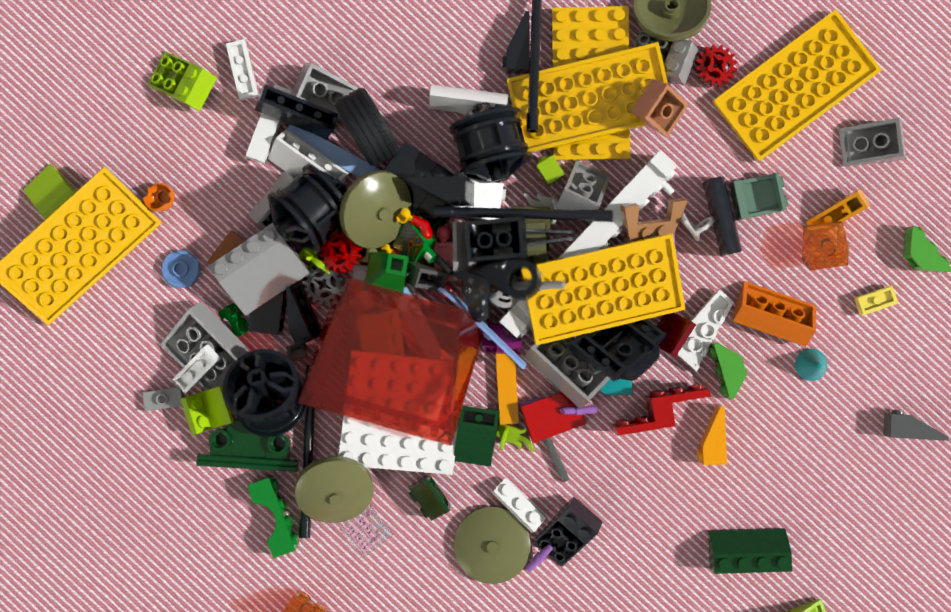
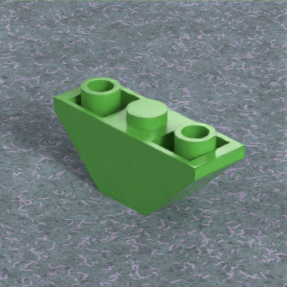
[903,225,951,273]
[709,343,747,400]

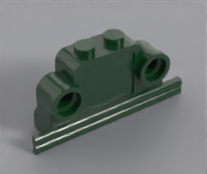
[197,418,299,472]

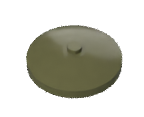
[633,0,711,41]
[340,170,411,248]
[295,456,374,523]
[454,506,531,584]

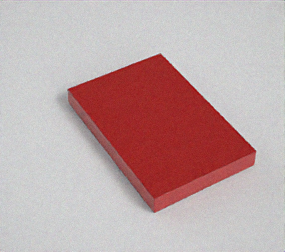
[520,392,587,443]

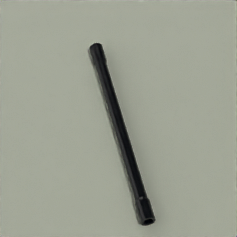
[526,0,542,133]
[434,205,613,222]
[299,365,318,538]

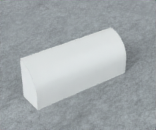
[429,85,508,114]
[268,129,349,184]

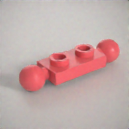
[434,226,453,298]

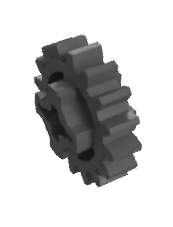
[302,265,345,305]

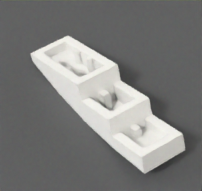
[246,85,292,164]

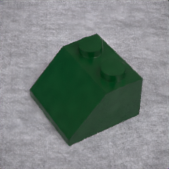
[409,473,451,521]

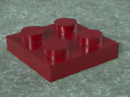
[657,313,696,358]

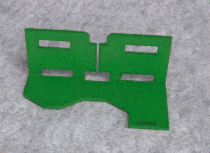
[218,303,249,337]

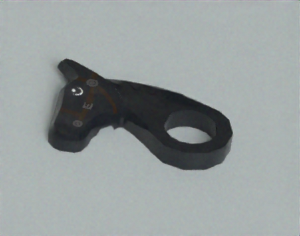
[452,258,542,323]

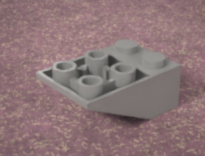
[633,30,698,86]

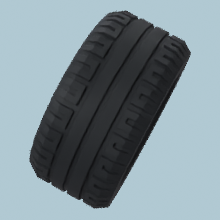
[335,88,399,166]

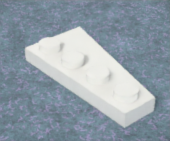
[678,289,734,372]

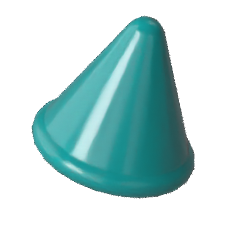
[795,349,827,381]

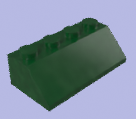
[708,528,792,574]

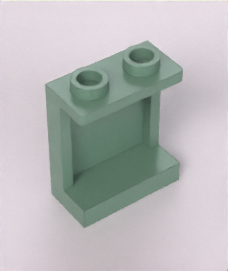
[729,172,788,221]

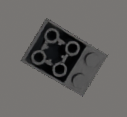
[407,173,475,207]
[533,497,603,567]

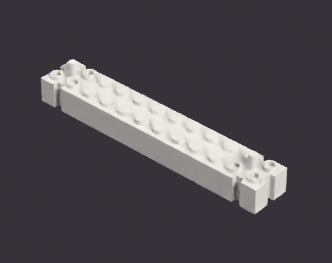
[499,150,678,338]

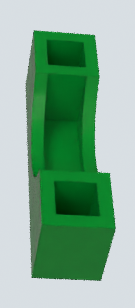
[247,475,299,558]

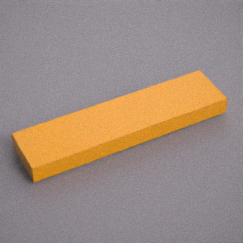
[495,353,519,425]

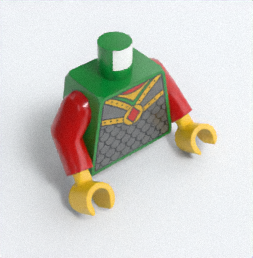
[379,208,438,263]

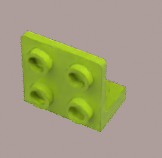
[180,386,234,436]

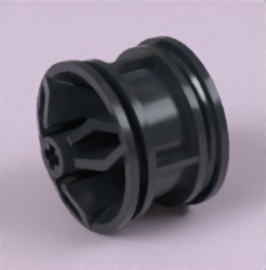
[449,102,533,183]
[267,164,347,254]
[222,349,308,437]

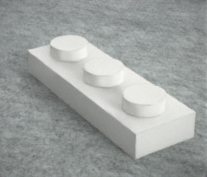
[226,39,259,100]
[172,344,221,393]
[491,477,546,533]

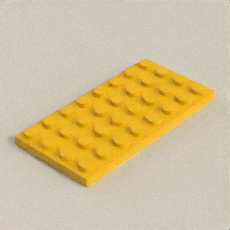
[552,6,630,161]
[712,9,882,162]
[507,42,668,153]
[0,166,162,326]
[520,233,686,345]

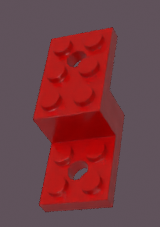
[611,384,711,436]

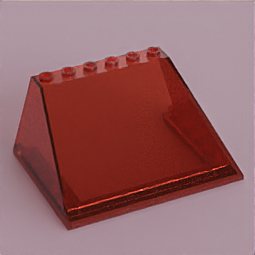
[298,277,483,446]

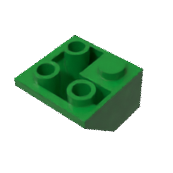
[364,252,409,297]

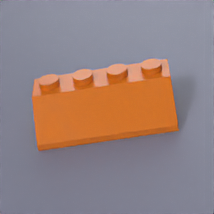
[733,281,816,347]

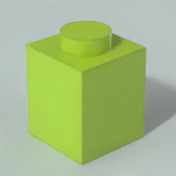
[535,155,565,187]

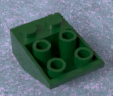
[454,404,500,467]

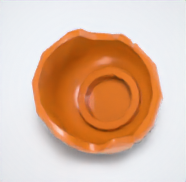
[143,183,175,212]

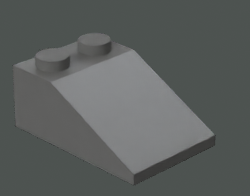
[291,63,358,124]
[839,118,906,166]
[556,160,611,223]

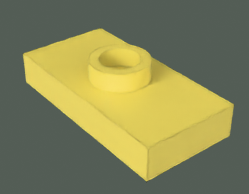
[854,285,898,316]

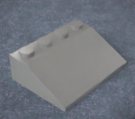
[208,223,310,316]
[160,302,250,391]
[525,333,610,409]

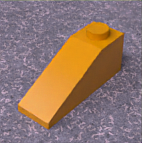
[806,188,870,238]
[696,405,727,465]

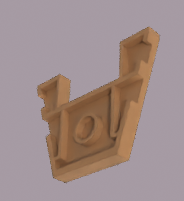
[620,198,688,243]

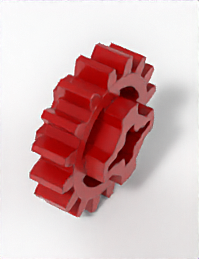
[695,44,738,87]
[321,231,362,273]

